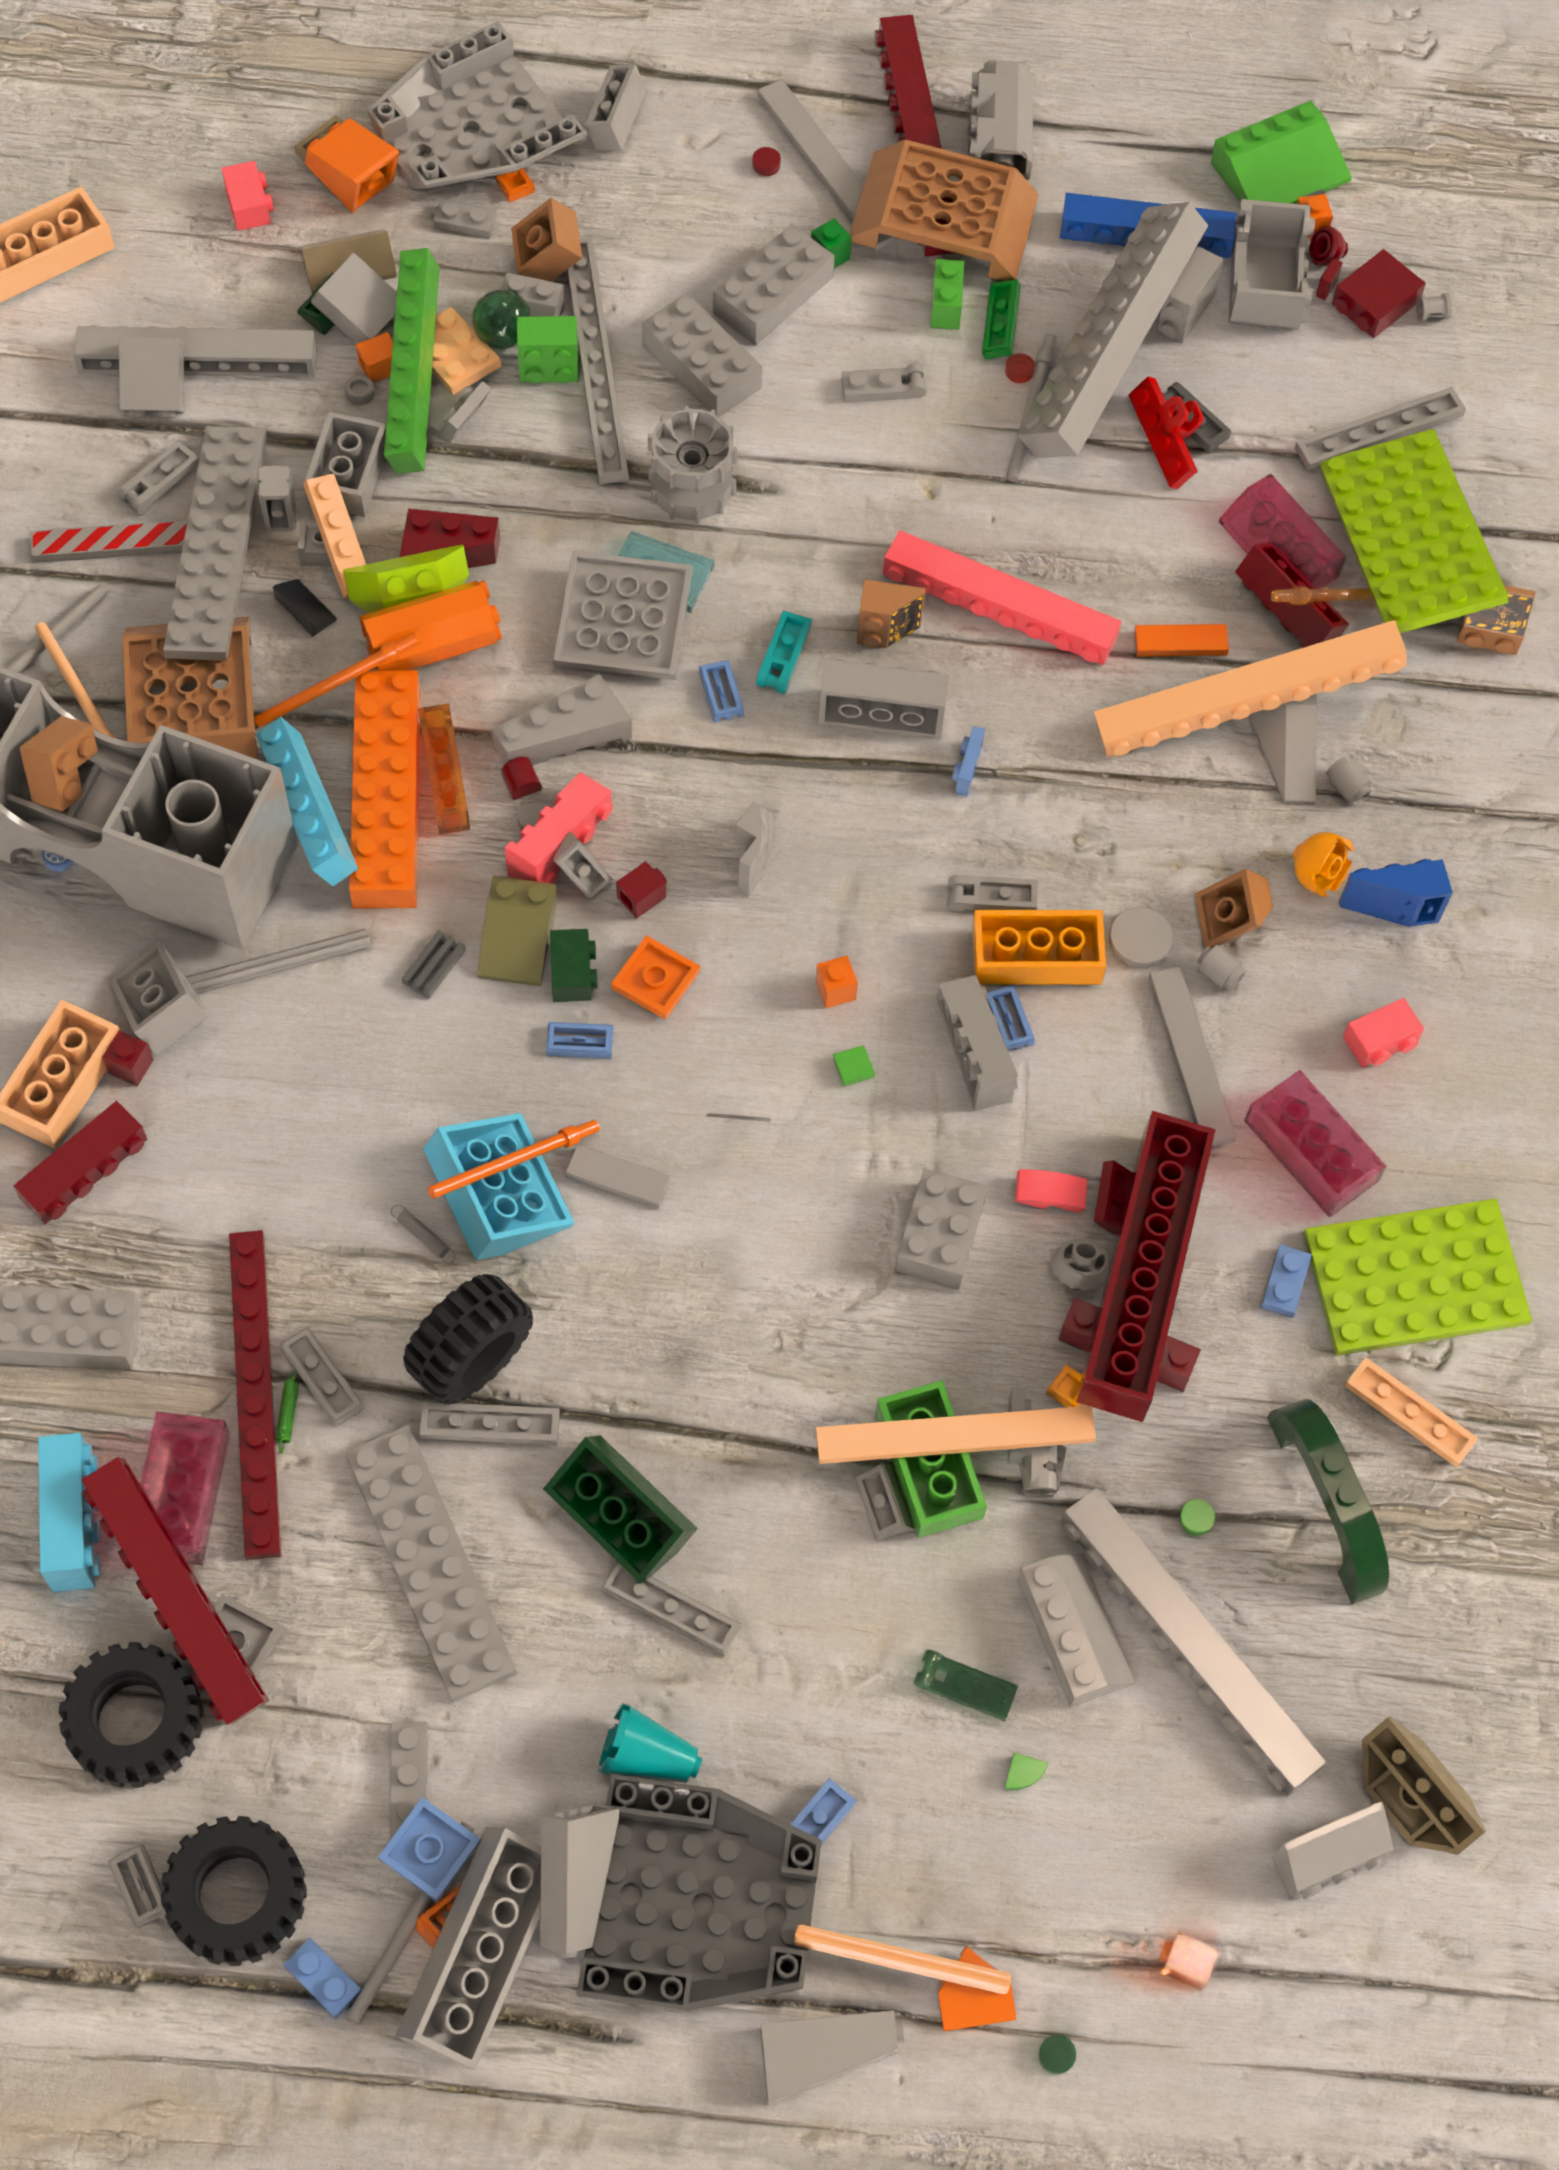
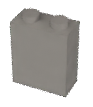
[1157,246,1223,343]
[311,253,397,344]
[119,337,184,418]

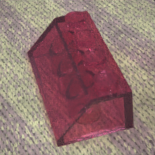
[1219,474,1346,590]

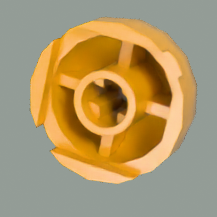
[1293,832,1354,897]

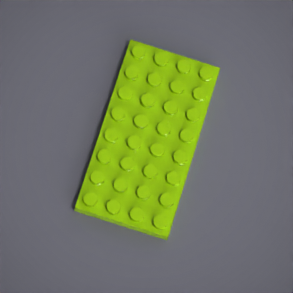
[1320,429,1508,633]

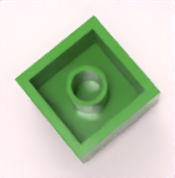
[517,316,579,383]

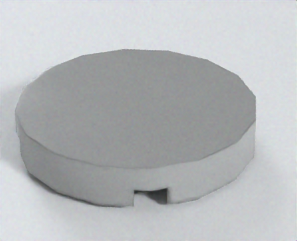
[1109,907,1173,968]

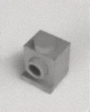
[298,523,332,567]

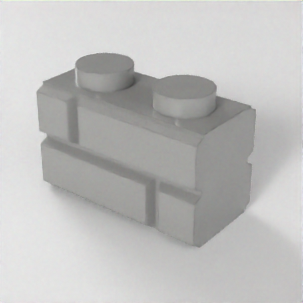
[258,464,296,532]

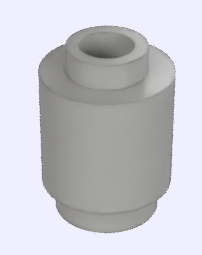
[1326,757,1372,803]
[1197,945,1246,991]

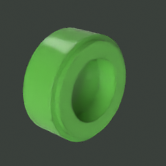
[1179,1499,1215,1536]

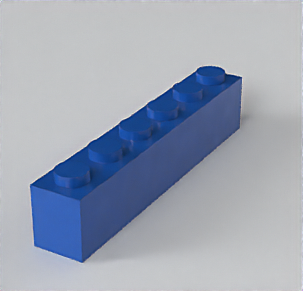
[1060,193,1236,258]

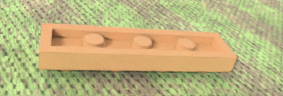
[303,474,366,599]
[1344,1357,1479,1468]

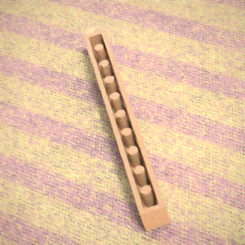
[1094,620,1407,757]

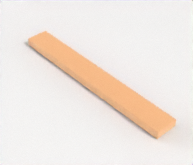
[816,1406,1096,1464]

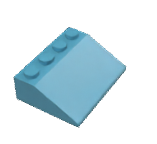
[423,1113,574,1261]

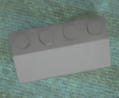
[1017,1554,1136,1708]

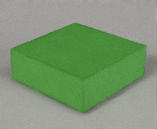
[833,1045,875,1087]

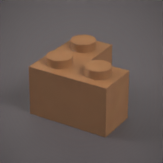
[19,716,98,812]

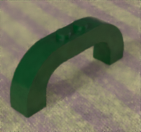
[1267,1399,1389,1604]

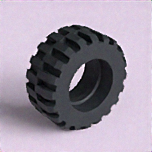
[403,1274,533,1405]
[58,1642,203,1788]
[160,1816,307,1966]

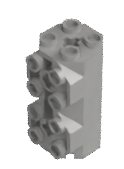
[968,60,1034,180]

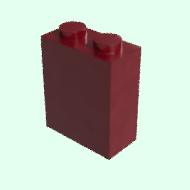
[1332,249,1426,339]

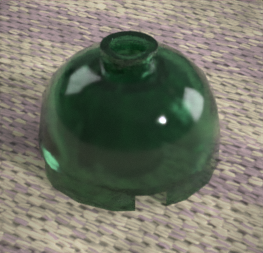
[471,289,531,350]

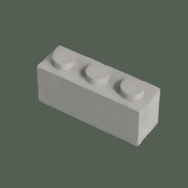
[585,64,647,151]

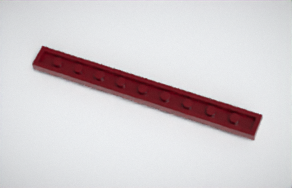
[229,1230,282,1560]

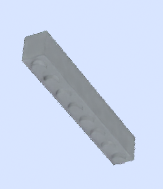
[74,325,317,377]

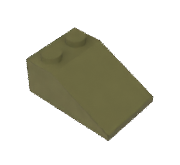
[477,875,558,987]

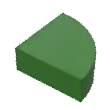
[1004,1753,1048,1791]

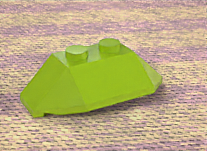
[343,544,469,613]

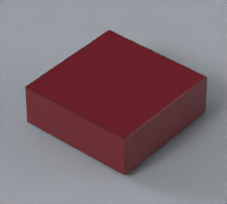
[1316,259,1343,301]

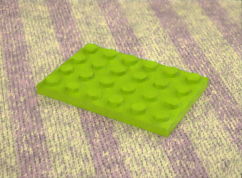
[1303,1198,1532,1356]

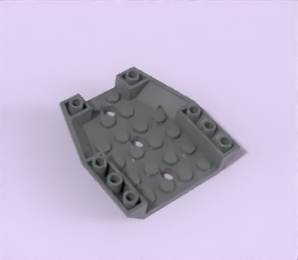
[577,1774,822,2012]

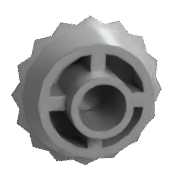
[1049,1238,1111,1292]

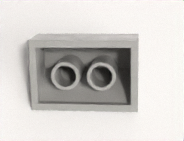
[1272,1802,1394,1899]

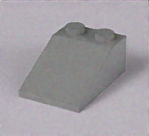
[109,941,208,1055]

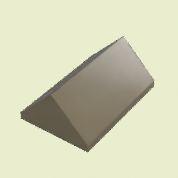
[299,229,397,294]

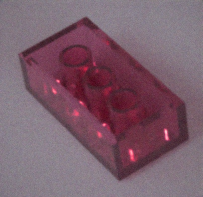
[1244,1070,1387,1218]
[140,1411,230,1566]

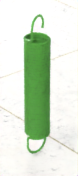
[276,1369,299,1454]

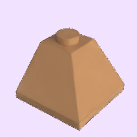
[1195,869,1273,949]

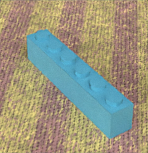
[256,716,358,886]

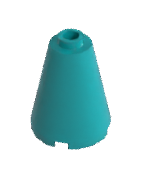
[598,1703,702,1783]

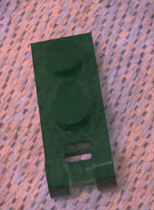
[913,1649,1018,1721]

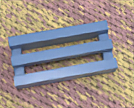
[699,660,744,723]
[987,985,1035,1052]
[546,1022,613,1059]

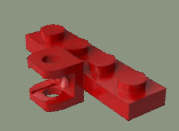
[1128,376,1204,490]

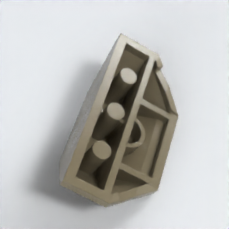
[1362,1716,1486,1855]

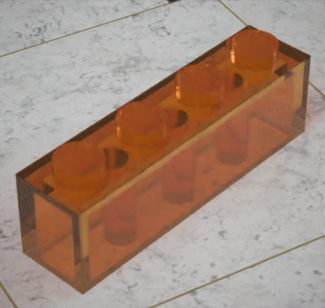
[418,703,470,834]

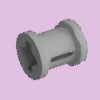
[1416,293,1452,322]

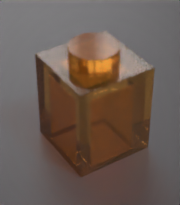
[1158,1932,1219,1991]

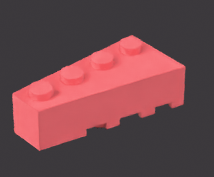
[505,772,613,884]

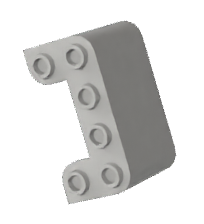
[1229,199,1315,329]

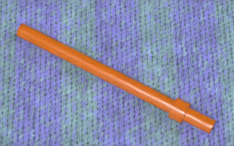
[254,632,422,728]
[427,1120,600,1199]

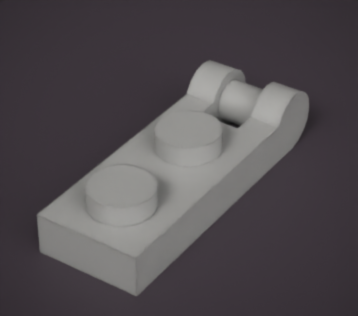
[841,363,926,402]
[118,440,199,515]
[947,875,1038,912]

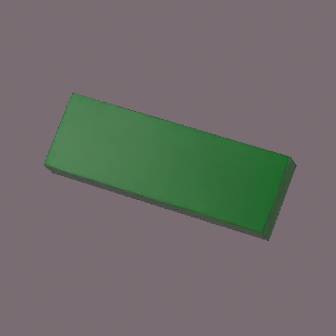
[982,279,1021,360]

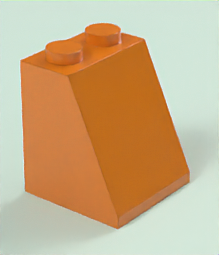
[305,118,399,213]

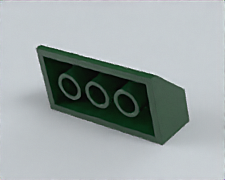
[543,1435,698,1584]

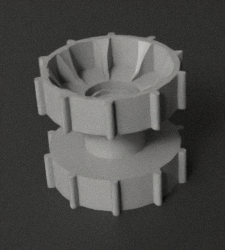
[648,405,737,524]

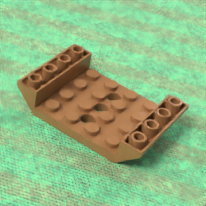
[850,140,1039,281]
[122,616,259,760]

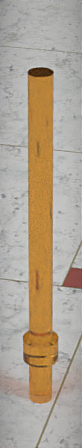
[1271,586,1373,605]

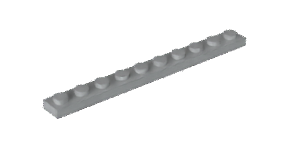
[567,237,629,484]

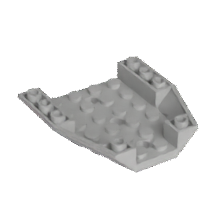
[367,21,587,189]

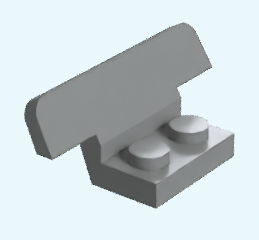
[428,381,492,443]

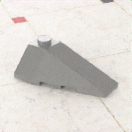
[1249,694,1317,805]

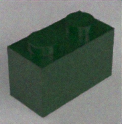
[550,929,598,1002]

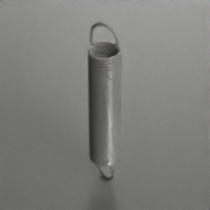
[390,1205,456,1264]

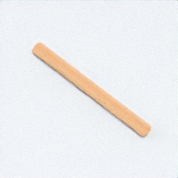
[794,1924,1011,1994]

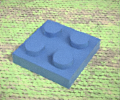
[378,1797,481,1902]

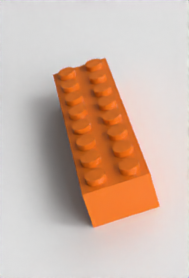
[349,670,421,909]

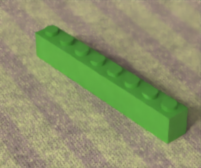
[384,248,440,474]

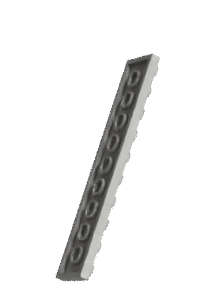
[163,426,267,661]

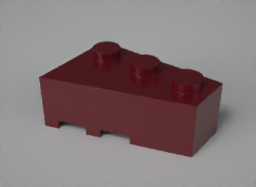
[399,508,500,568]

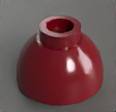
[1309,225,1348,266]

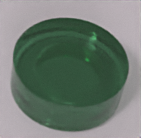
[1038,2035,1076,2075]

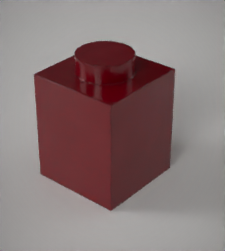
[616,861,667,919]
[103,1031,154,1087]

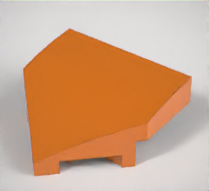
[937,1946,1017,2031]

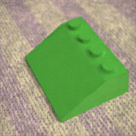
[1211,100,1352,204]

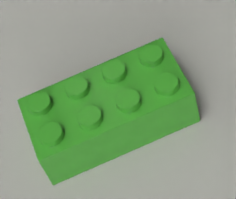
[875,1380,987,1538]

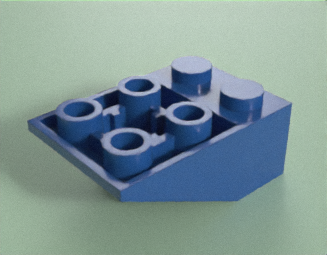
[1338,859,1453,927]

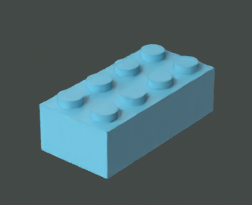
[38,1433,101,1592]

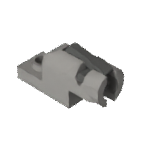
[1008,1387,1066,1498]

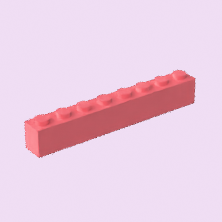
[883,530,1122,665]

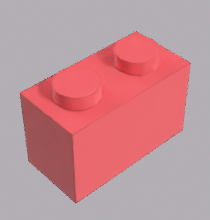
[221,161,274,231]
[1343,998,1424,1068]

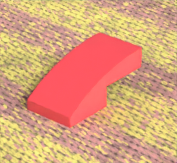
[1015,1169,1088,1213]

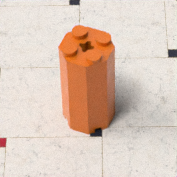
[359,580,502,671]

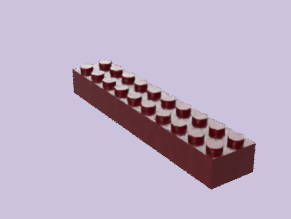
[1076,1111,1216,1422]

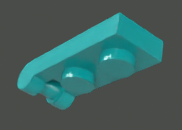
[756,610,812,694]

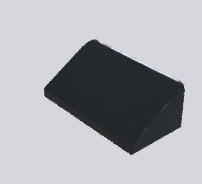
[272,579,337,637]

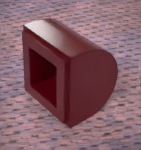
[501,757,542,800]

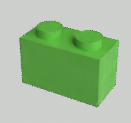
[930,259,964,330]

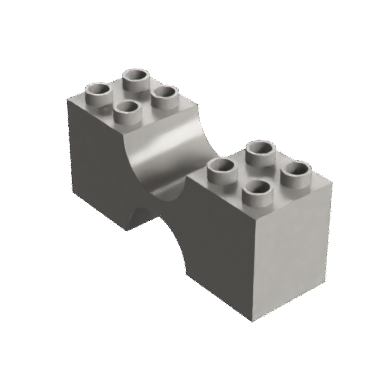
[0,667,298,950]

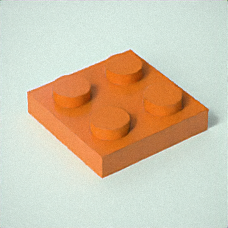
[611,935,700,1020]

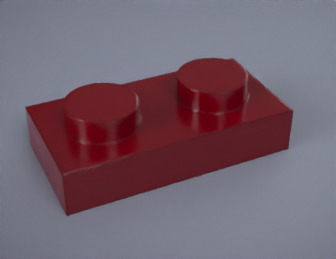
[1094,1160,1133,1235]

